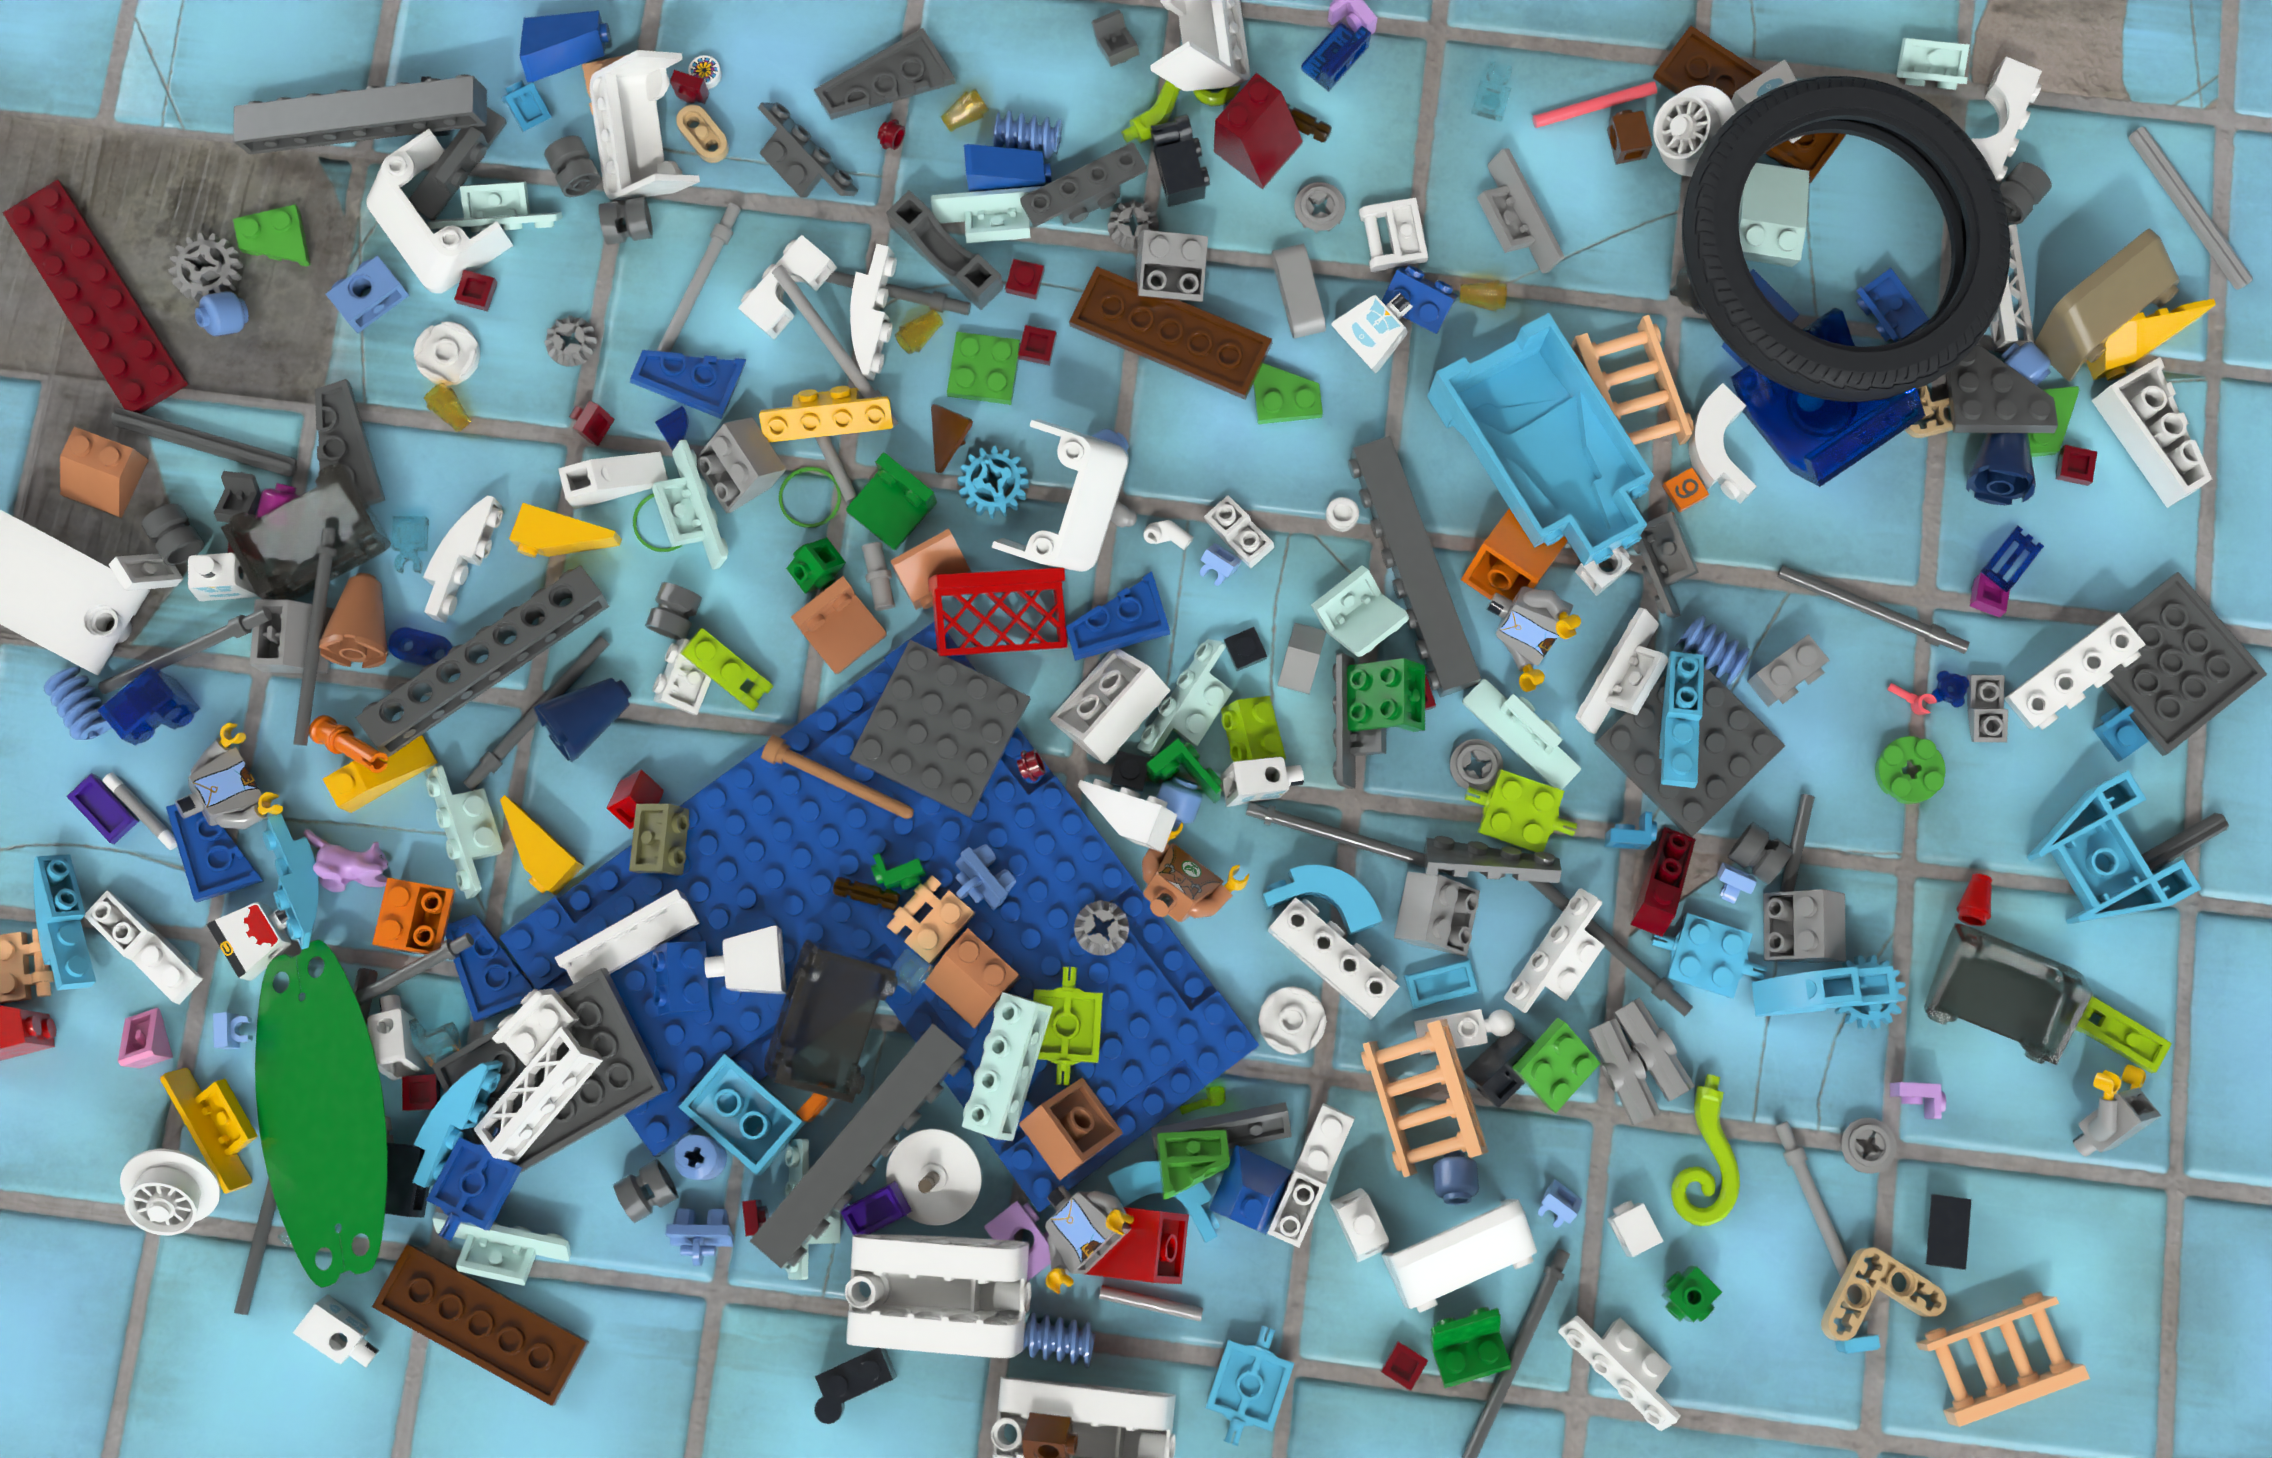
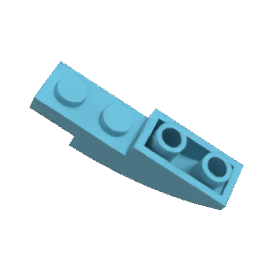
[1659,651,1704,788]
[263,814,319,949]
[34,854,96,990]
[1752,966,1898,1017]
[413,1060,503,1188]

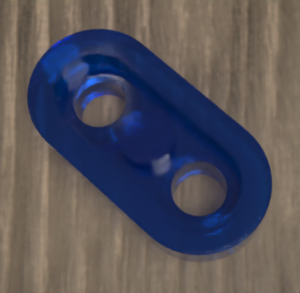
[388,627,455,667]

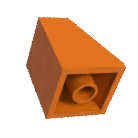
[1461,508,1568,601]

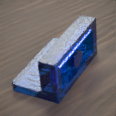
[1301,23,1371,92]

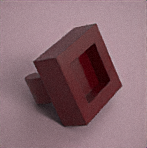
[569,400,615,446]

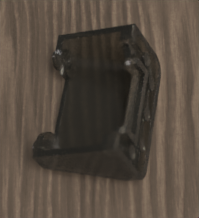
[221,463,392,601]
[1924,923,2093,1065]
[764,940,898,1103]

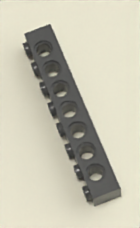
[355,565,609,757]

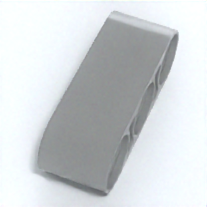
[1272,244,1326,339]

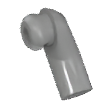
[1110,495,1137,527]

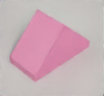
[118,1008,173,1069]

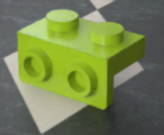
[1221,696,1286,762]

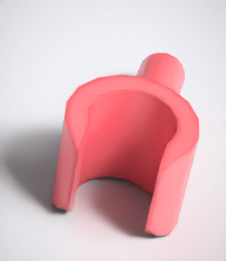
[1887,683,1937,715]

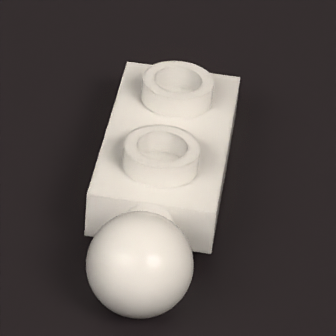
[1414,1009,1515,1056]

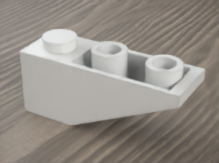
[558,452,668,510]
[1078,779,1177,853]

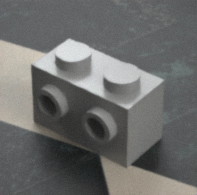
[1747,634,1830,707]

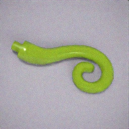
[1121,80,1241,143]
[1671,1074,1740,1226]

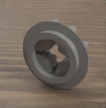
[1294,182,1345,233]
[1108,199,1159,250]
[544,315,597,367]
[1449,739,1503,792]
[1074,900,1129,956]
[1840,1118,1897,1174]

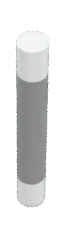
[103,772,177,850]

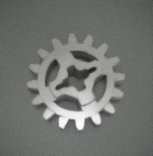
[168,233,243,303]

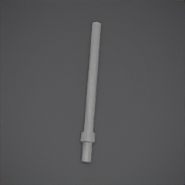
[657,203,741,352]
[772,265,898,431]
[1775,1121,1873,1322]

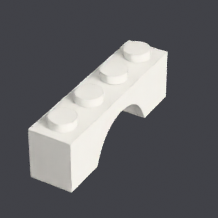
[1971,57,2042,185]

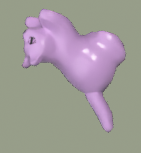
[303,829,388,892]

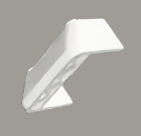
[1150,0,1250,91]
[590,50,700,200]
[366,129,513,293]
[992,419,1129,572]
[1381,1199,1537,1313]

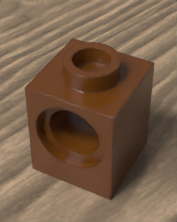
[1607,110,1653,164]
[1022,1412,1078,1458]

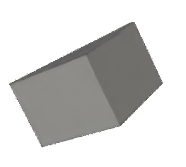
[1277,623,1326,694]

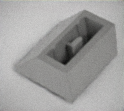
[1136,230,1208,302]
[697,417,787,513]
[250,599,334,674]
[1394,872,1480,956]
[1763,889,1846,963]

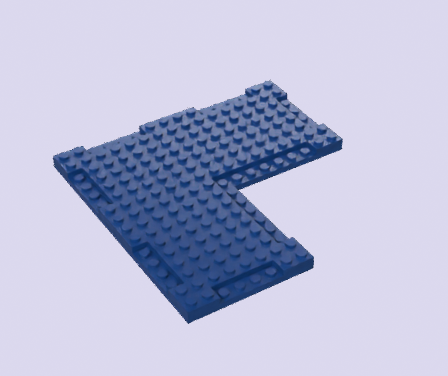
[499,621,1259,1213]

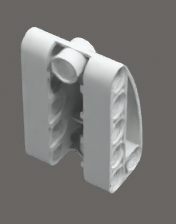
[0,510,150,676]
[845,1234,1031,1358]
[991,1377,1176,1458]

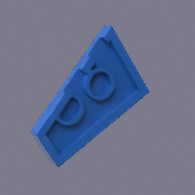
[630,350,746,419]
[1065,571,1170,661]
[166,804,264,903]
[445,914,535,1022]

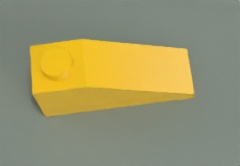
[509,503,622,558]
[323,735,438,813]
[500,795,584,895]

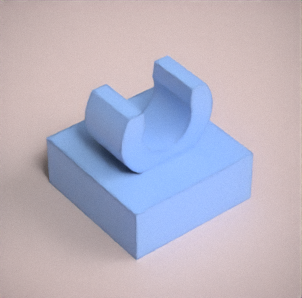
[1200,543,1242,586]
[1717,862,1757,904]
[213,1012,253,1050]
[1538,1179,1583,1228]

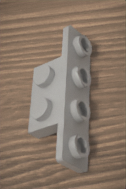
[1477,148,1564,273]

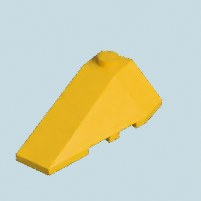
[2086,298,2216,381]

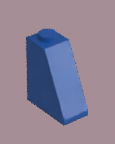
[519,10,610,83]
[964,144,1052,192]

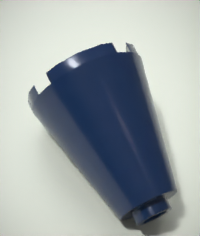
[1966,433,2036,506]
[533,678,631,762]

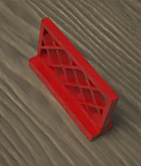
[928,568,1068,656]

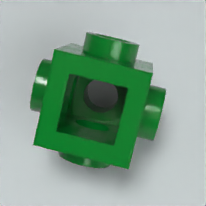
[786,537,846,594]
[1661,1266,1722,1322]

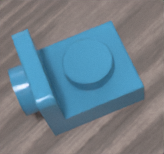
[501,80,552,132]
[2093,705,2149,762]
[1604,811,1657,850]

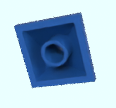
[1209,1145,1292,1235]

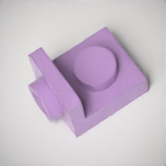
[1328,0,1377,39]
[1890,1082,1946,1119]

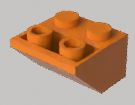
[372,878,455,955]

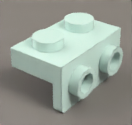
[1896,38,1970,90]

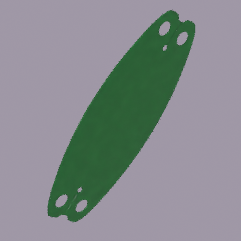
[255,939,387,1288]

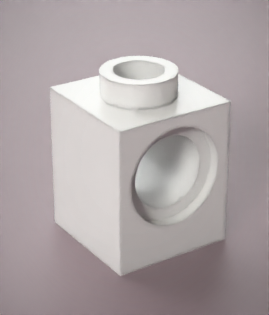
[1575,546,1632,596]
[1607,1200,1663,1257]

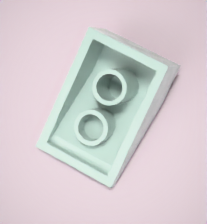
[1739,163,1809,267]

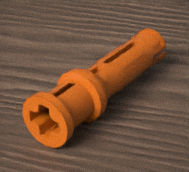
[309,715,388,773]

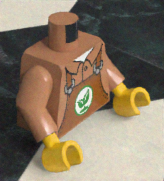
[1142,822,1249,922]

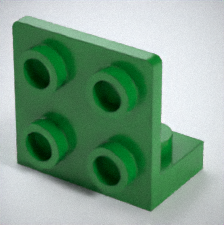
[846,452,937,550]
[1347,658,1425,732]
[1147,738,1222,804]
[1431,1307,1511,1389]

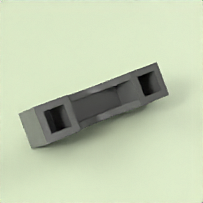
[886,190,1003,310]

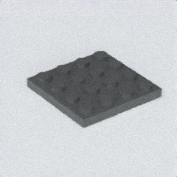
[2102,572,2267,756]
[849,640,1031,818]
[1594,652,1785,838]

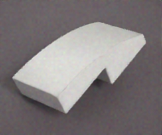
[1204,495,1275,569]

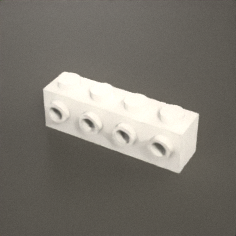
[2004,613,2146,730]
[1268,897,1400,1020]

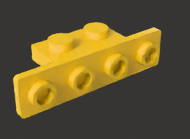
[759,386,893,442]
[160,1068,258,1194]

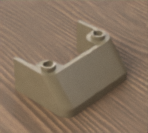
[2034,228,2180,382]

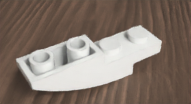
[850,244,897,381]
[423,495,503,623]
[84,890,203,1005]
[1267,1103,1355,1247]

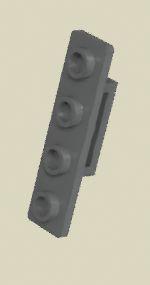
[758,102,858,198]
[409,107,507,221]
[1020,143,1147,227]
[1633,501,1699,618]
[1332,653,1386,789]

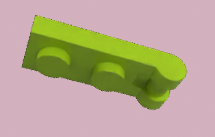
[680,628,774,712]
[2067,994,2172,1073]

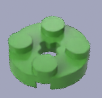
[1875,736,1946,804]

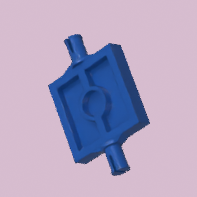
[426,1127,522,1241]

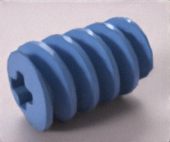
[993,110,1062,159]
[1675,615,1750,686]
[44,667,115,740]
[674,1135,727,1180]
[1021,1312,1096,1368]

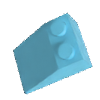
[679,1054,807,1175]

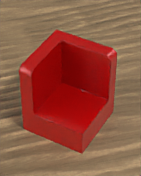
[607,769,664,829]

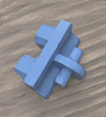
[955,844,1016,911]
[666,1209,734,1266]

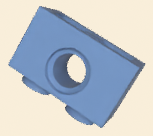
[326,255,409,333]

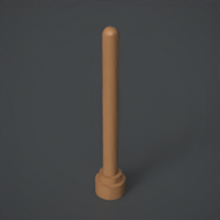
[761,734,914,819]

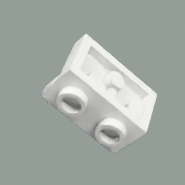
[652,639,711,715]
[492,988,579,1067]

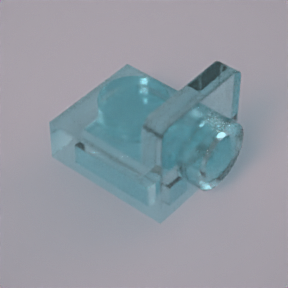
[887,949,934,996]

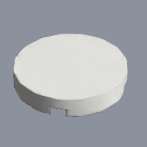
[413,321,480,386]
[1258,986,1327,1055]

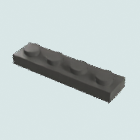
[1151,1102,1292,1161]

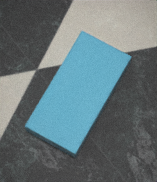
[1404,959,1479,1009]

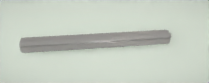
[2129,127,2253,290]

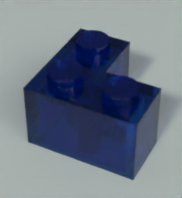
[98,666,201,746]

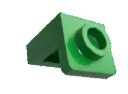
[871,853,926,890]

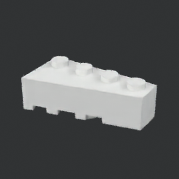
[2092,357,2212,508]

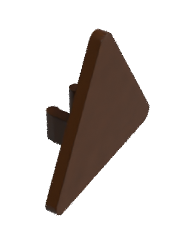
[931,404,973,473]

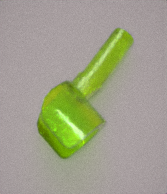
[1179,1086,1226,1115]

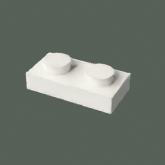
[109,553,183,591]

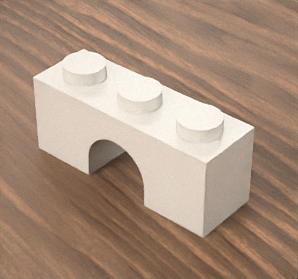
[738,235,837,340]

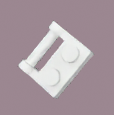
[1359,198,1428,273]

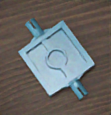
[1651,913,1767,999]
[1206,1325,1294,1446]

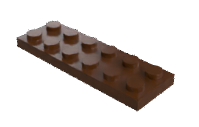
[1653,25,1847,184]
[1069,266,1272,400]
[372,1244,590,1406]

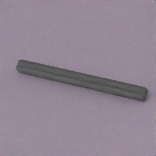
[111,408,298,477]

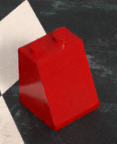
[0,1005,56,1061]
[1086,1207,1189,1284]

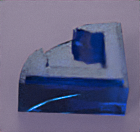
[655,406,689,451]

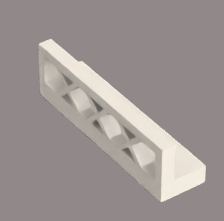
[1990,224,2034,352]
[555,889,700,984]
[474,1027,603,1162]

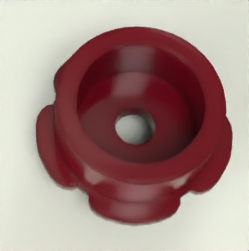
[877,119,905,150]
[1017,749,1046,781]

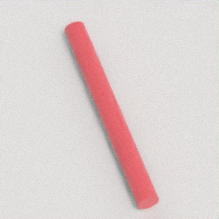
[1533,81,1657,128]

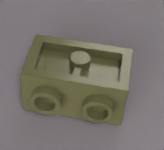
[629,803,689,876]

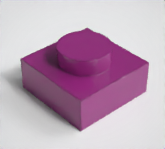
[1969,573,2011,618]

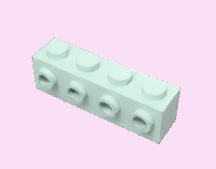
[962,992,1053,1141]

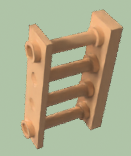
[1571,315,1694,445]
[1361,1019,1489,1177]
[1916,1292,2090,1427]

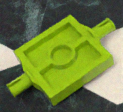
[1464,769,1577,852]
[1033,967,1103,1086]

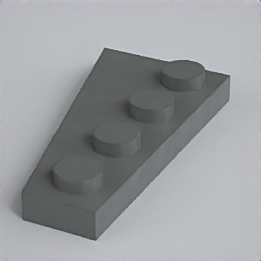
[814,28,956,120]
[315,379,385,521]
[1424,836,1562,883]

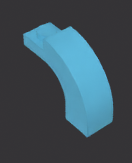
[1262,865,1383,936]
[1108,1161,1220,1243]

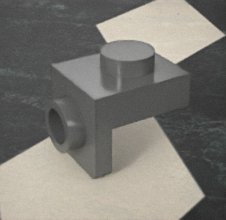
[1092,10,1140,67]
[214,471,261,525]

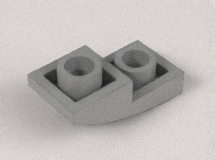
[1967,675,2008,742]

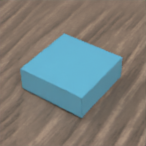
[1835,1333,1881,1354]

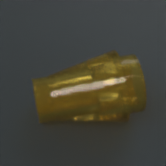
[940,89,989,132]
[1460,280,1507,312]
[895,309,944,354]
[424,383,471,432]

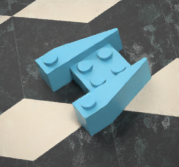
[2027,770,2202,924]

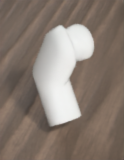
[1143,520,1194,550]

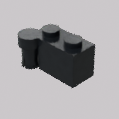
[1150,114,1210,207]
[814,1348,897,1424]

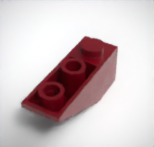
[1630,827,1696,937]

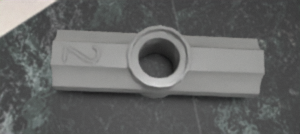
[1613,997,1695,1102]
[1588,1018,1660,1125]

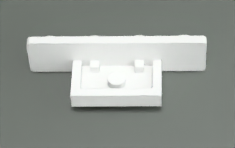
[1576,607,1668,734]
[1504,888,1605,1013]
[1558,1316,1680,1431]

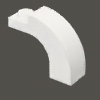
[1688,383,1757,504]

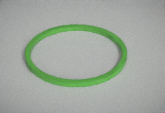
[779,467,841,528]
[633,494,683,552]

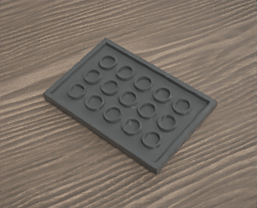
[432,968,668,1173]

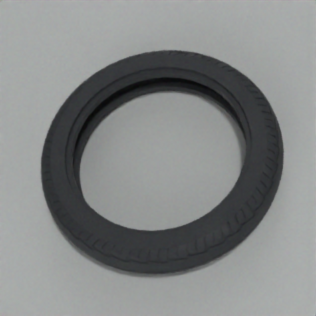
[1682,76,2010,402]

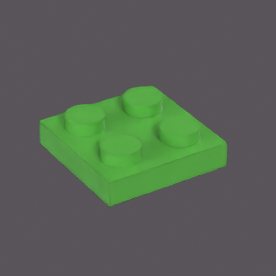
[947,332,1021,405]
[1512,1018,1601,1113]

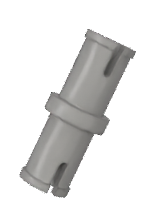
[862,542,895,611]

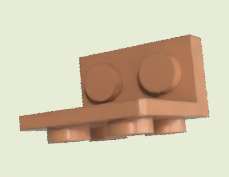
[791,576,887,674]

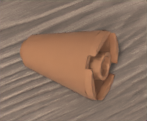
[319,573,388,668]

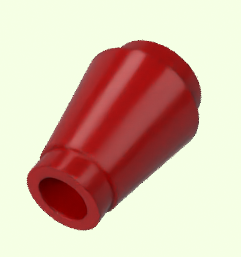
[1956,874,1993,926]

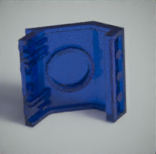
[1730,308,1926,487]

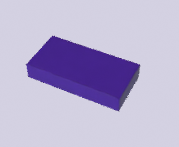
[66,773,139,844]
[841,1181,912,1235]

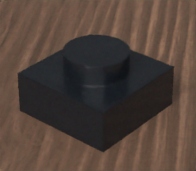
[1224,627,1267,672]
[1110,751,1150,792]

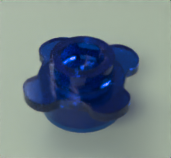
[1932,671,1969,708]

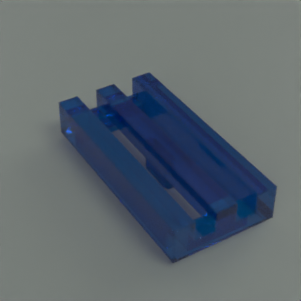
[1980,526,2044,592]

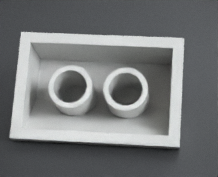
[1049,649,1171,764]

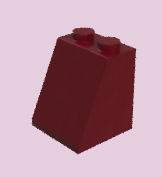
[1214,73,1303,190]

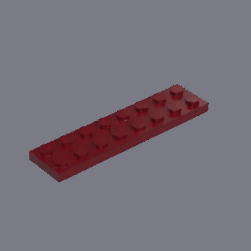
[3,179,189,414]

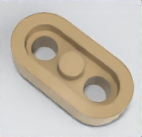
[676,105,729,163]

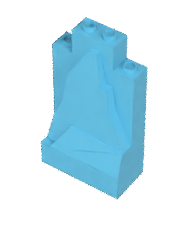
[1427,313,1654,566]

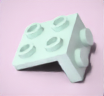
[1311,565,1409,657]

